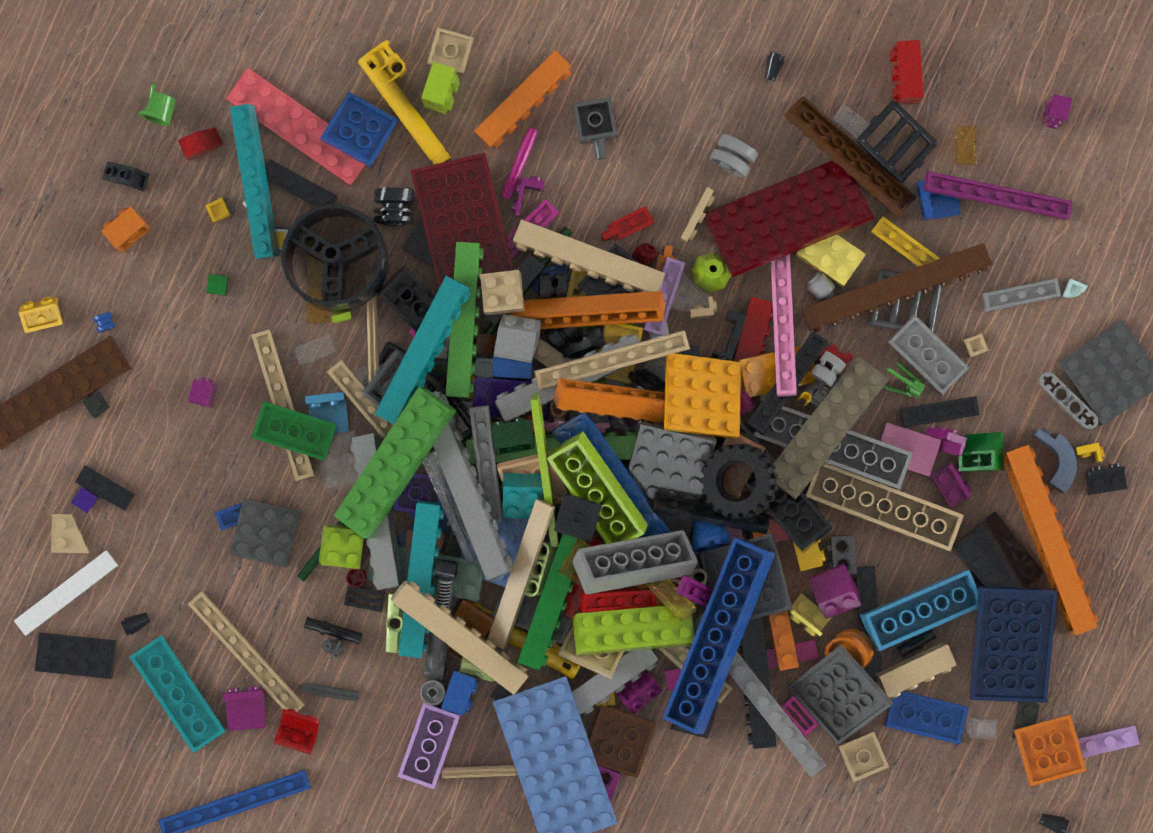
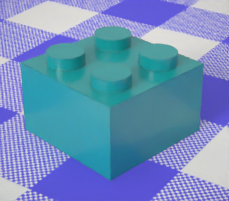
[502,473,542,519]

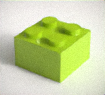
[319,523,364,569]

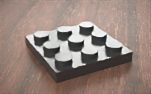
[229,498,300,568]

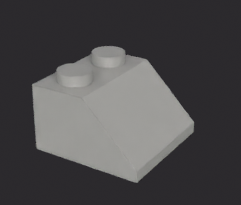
[494,314,541,363]

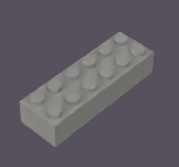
[572,530,698,595]

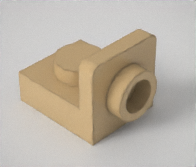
[689,296,717,319]

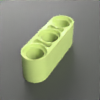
[525,541,556,597]

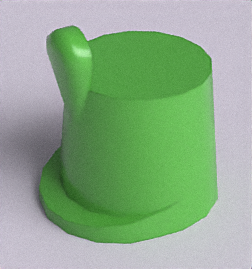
[138,83,176,126]

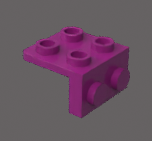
[222,686,266,731]

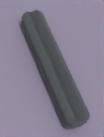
[302,683,359,702]

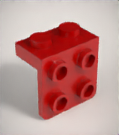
[274,709,320,755]

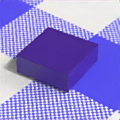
[71,487,99,513]

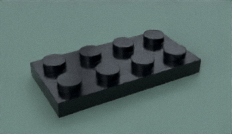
[35,632,117,679]

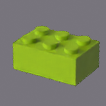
[421,62,460,115]

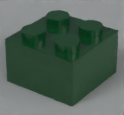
[491,417,535,455]

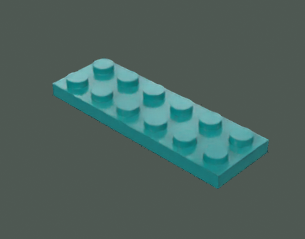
[129,635,226,753]

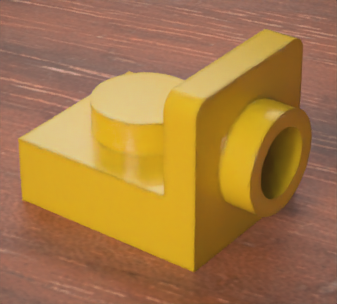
[1073,443,1104,462]

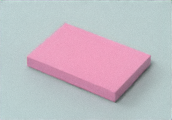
[880,422,941,477]

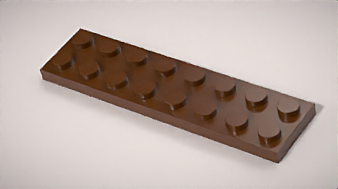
[784,96,916,218]
[0,336,132,450]

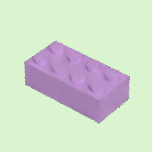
[397,702,461,789]

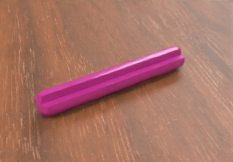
[501,128,538,200]

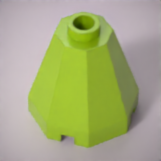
[691,252,731,293]

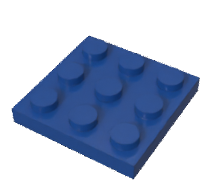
[320,92,399,168]

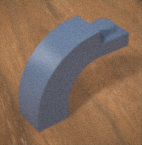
[1032,428,1077,494]

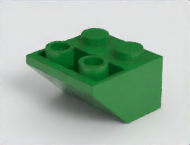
[959,432,1004,473]

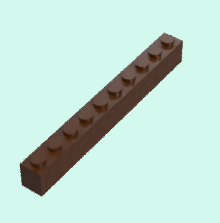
[802,243,992,333]

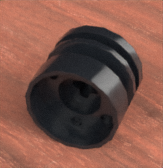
[374,187,414,227]

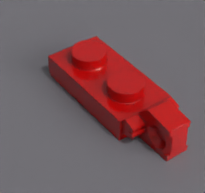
[601,206,654,242]

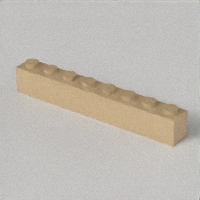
[513,219,665,292]
[391,580,528,695]

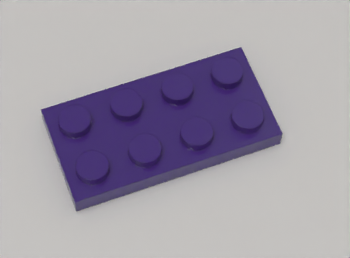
[472,376,550,421]

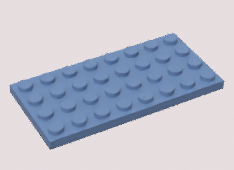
[493,676,617,833]

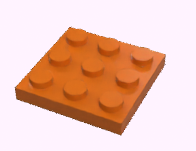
[1013,714,1087,787]

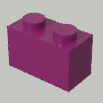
[188,377,218,408]

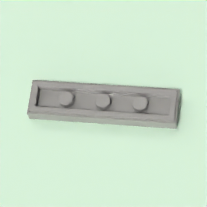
[982,278,1061,312]

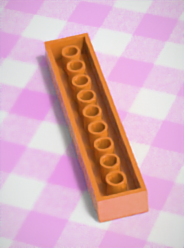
[1004,445,1098,635]

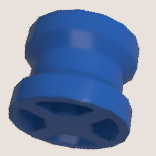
[93,312,116,333]

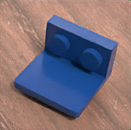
[916,180,961,221]

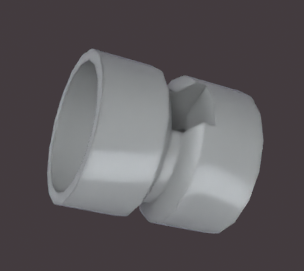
[810,351,846,387]
[420,679,446,705]

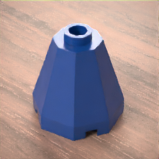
[692,521,731,554]

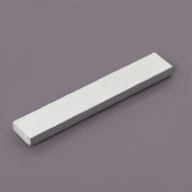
[14,550,119,636]

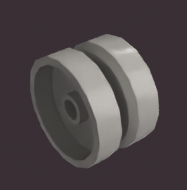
[709,134,758,178]

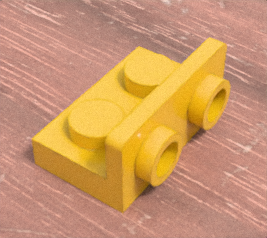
[18,297,63,333]

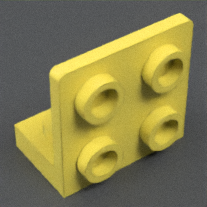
[788,593,832,636]

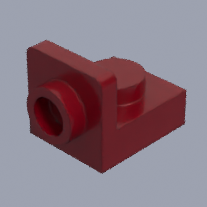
[631,242,659,267]

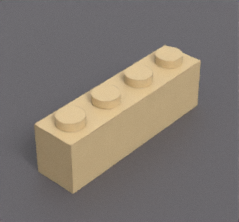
[874,642,957,699]

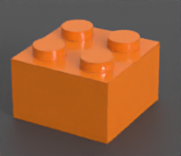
[101,206,151,253]

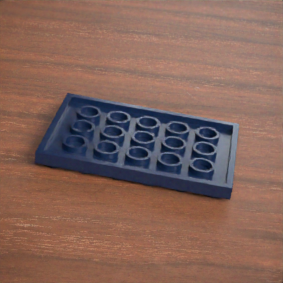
[969,586,1058,703]

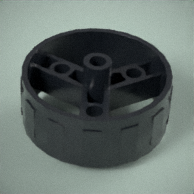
[281,204,389,312]

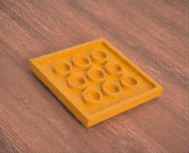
[664,353,741,439]

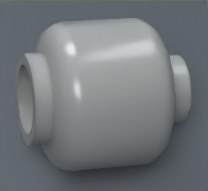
[807,272,835,301]

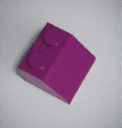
[809,563,861,619]

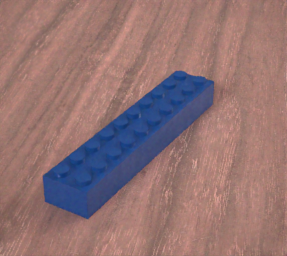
[662,538,776,734]

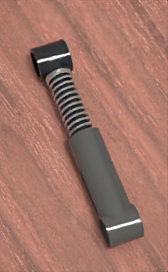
[424,559,458,681]

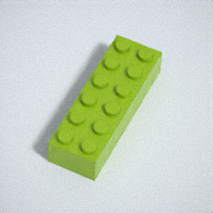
[547,431,648,544]
[572,604,695,656]

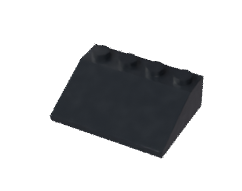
[951,511,1043,588]

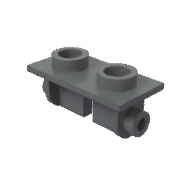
[322,639,345,659]

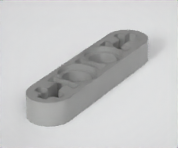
[1038,372,1098,430]

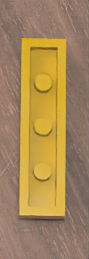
[871,216,940,267]

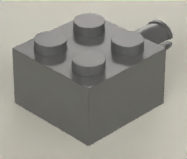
[573,97,617,160]

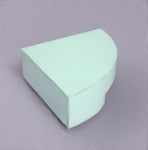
[1062,279,1088,298]

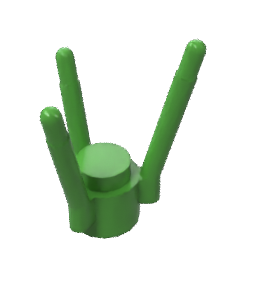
[883,362,925,398]

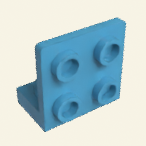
[305,392,349,433]

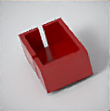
[889,40,924,105]

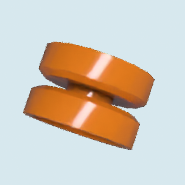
[824,629,874,669]

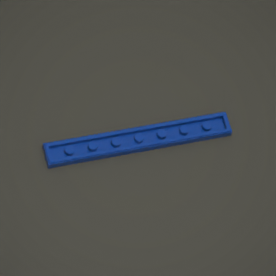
[158,770,311,833]

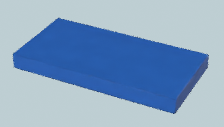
[884,691,969,744]

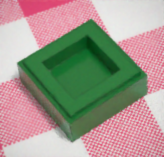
[206,274,229,296]

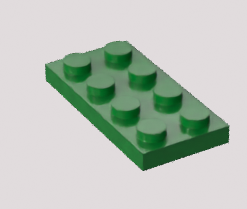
[251,401,337,461]

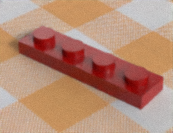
[580,587,657,613]

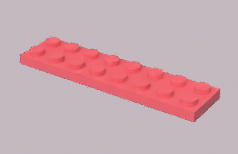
[226,68,366,186]

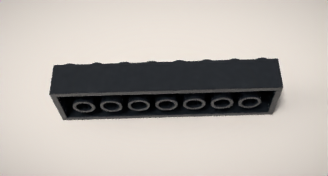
[712,420,833,553]

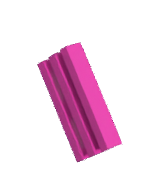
[781,695,819,736]

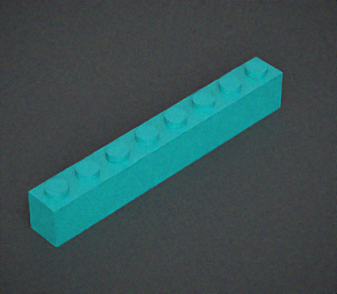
[230,104,280,259]
[375,276,471,425]
[399,500,444,658]

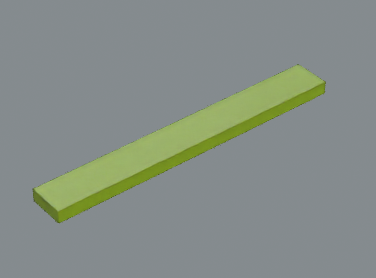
[530,393,560,547]

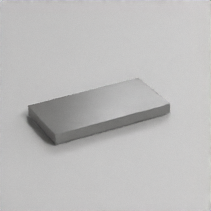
[888,314,970,395]

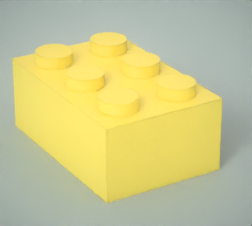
[795,235,866,288]

